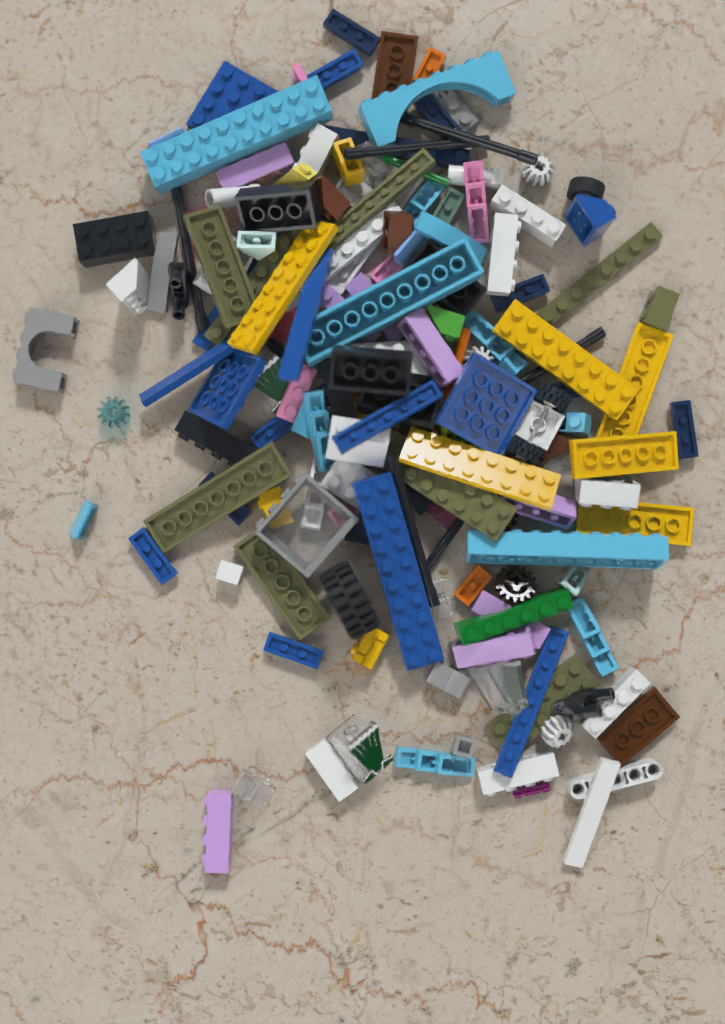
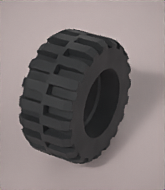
[318,561,381,640]

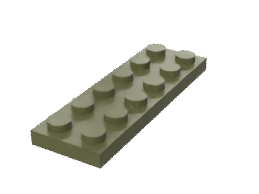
[183,204,256,329]
[233,531,332,640]
[485,654,600,747]

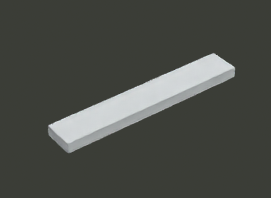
[563,757,621,868]

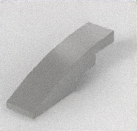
[147,231,179,313]

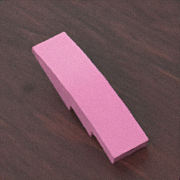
[463,160,489,243]

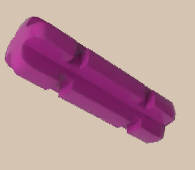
[512,781,550,799]

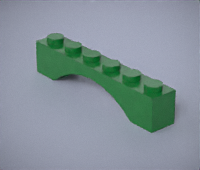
[453,586,574,646]

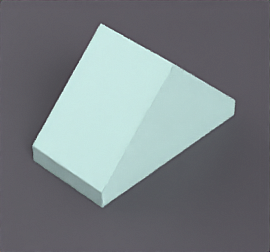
[236,231,277,260]
[555,567,590,596]

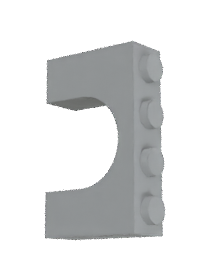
[12,307,80,394]

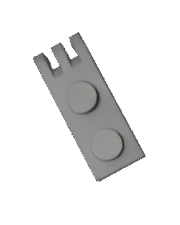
[433,90,478,132]

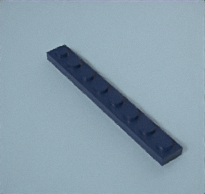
[322,125,471,168]

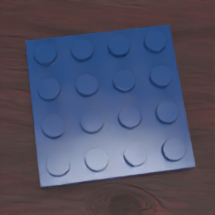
[186,60,279,158]
[188,349,267,431]
[435,352,538,456]

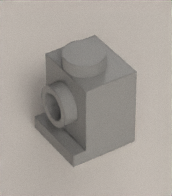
[451,733,476,759]

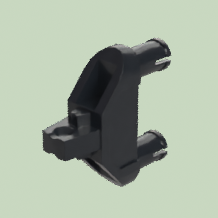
[168,262,189,320]
[554,687,615,723]

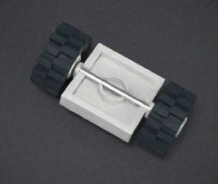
[506,383,572,466]

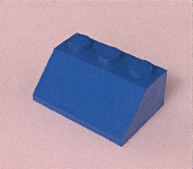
[563,194,617,247]

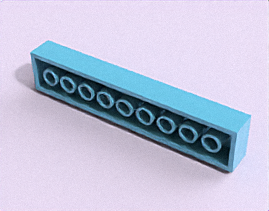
[140,75,333,194]
[290,237,484,367]
[466,528,669,569]

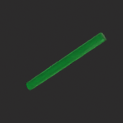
[377,155,450,187]

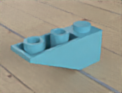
[556,412,592,436]

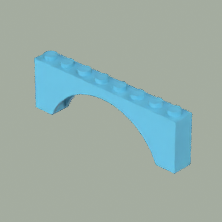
[358,50,516,147]

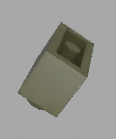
[639,286,680,331]

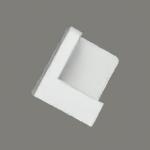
[215,560,246,585]

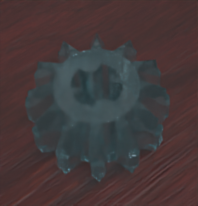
[97,396,131,429]

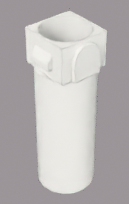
[447,165,504,190]
[205,184,260,208]

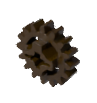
[494,565,537,605]

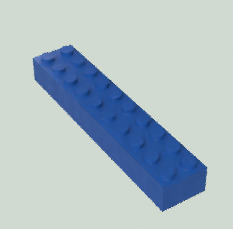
[351,472,445,671]

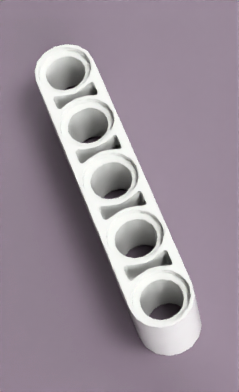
[566,758,663,799]

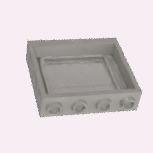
[254,472,359,578]

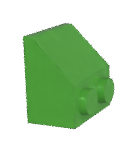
[426,305,466,347]

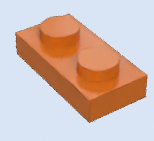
[412,47,446,83]
[453,565,492,606]

